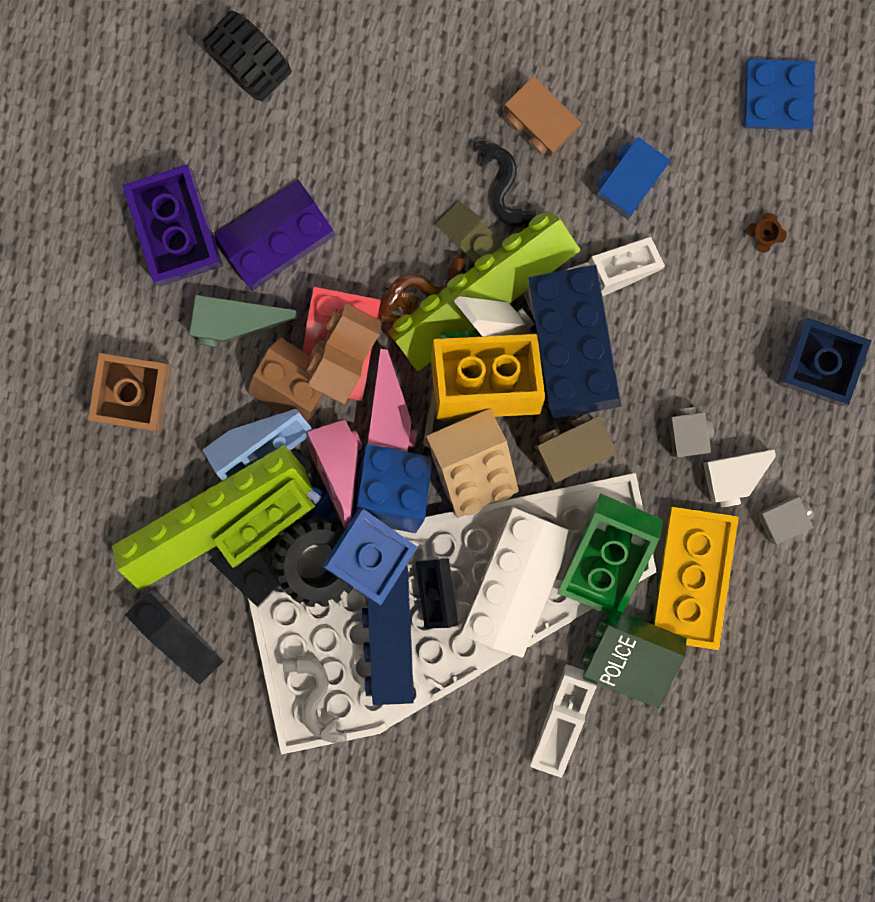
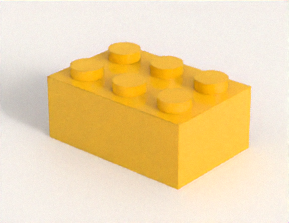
[431,334,545,420]

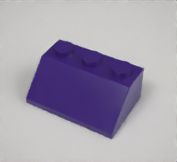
[215,179,336,291]

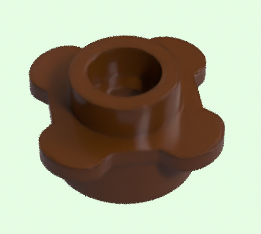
[746,213,787,253]

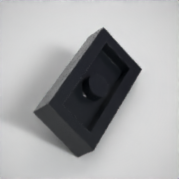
[416,558,458,629]

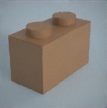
[504,76,582,157]

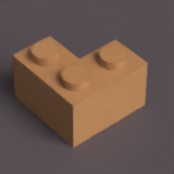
[306,303,381,404]

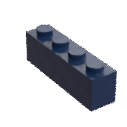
[362,564,414,705]

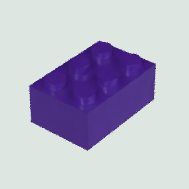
[122,164,223,287]

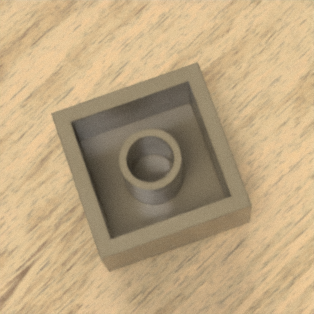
[534,413,617,483]

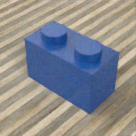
[595,137,671,219]

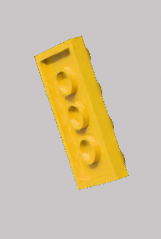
[653,506,739,650]

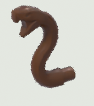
[380,255,466,316]

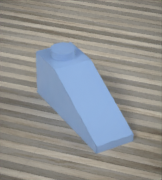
[203,409,313,481]

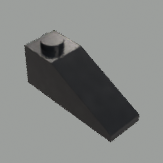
[125,588,224,685]

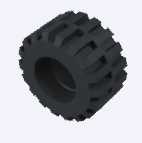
[202,10,292,102]
[269,515,353,607]

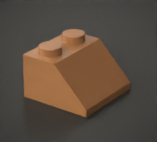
[248,338,325,423]

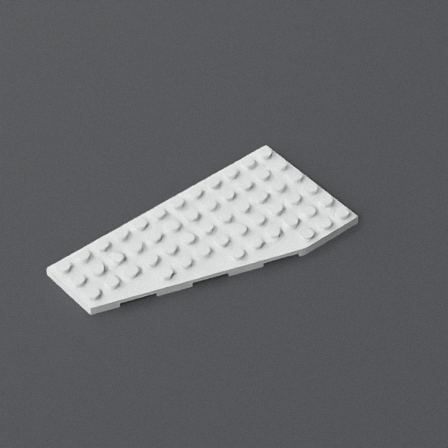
[249,473,656,754]

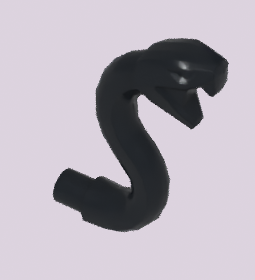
[473,141,536,227]

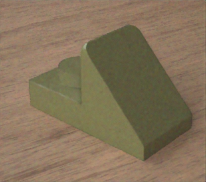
[436,201,502,263]

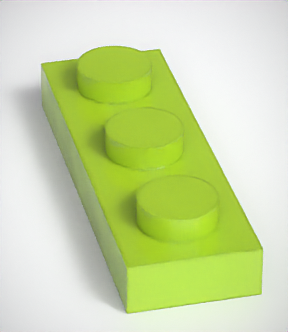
[213,479,315,568]

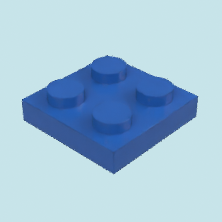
[744,59,815,130]
[322,508,417,605]

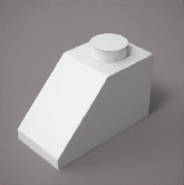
[703,450,776,507]

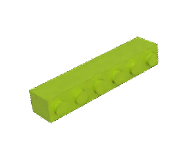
[387,211,581,372]
[112,445,312,591]

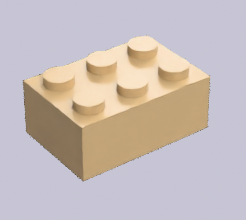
[426,409,519,518]

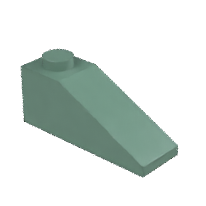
[189,295,299,347]

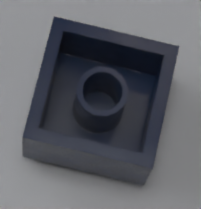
[777,318,872,406]

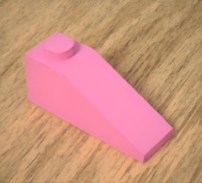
[368,349,418,452]
[307,420,362,529]

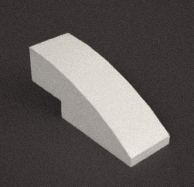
[530,664,597,778]

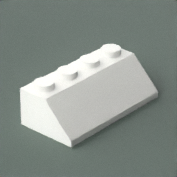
[460,507,575,658]

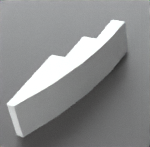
[523,237,665,320]

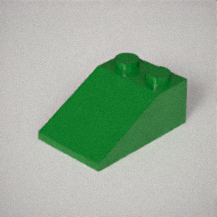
[557,493,663,614]

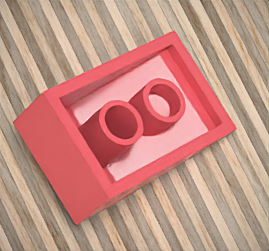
[303,287,381,401]

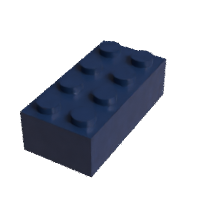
[528,264,622,419]

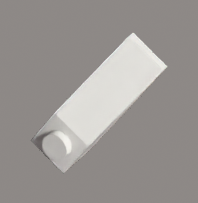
[454,296,534,337]

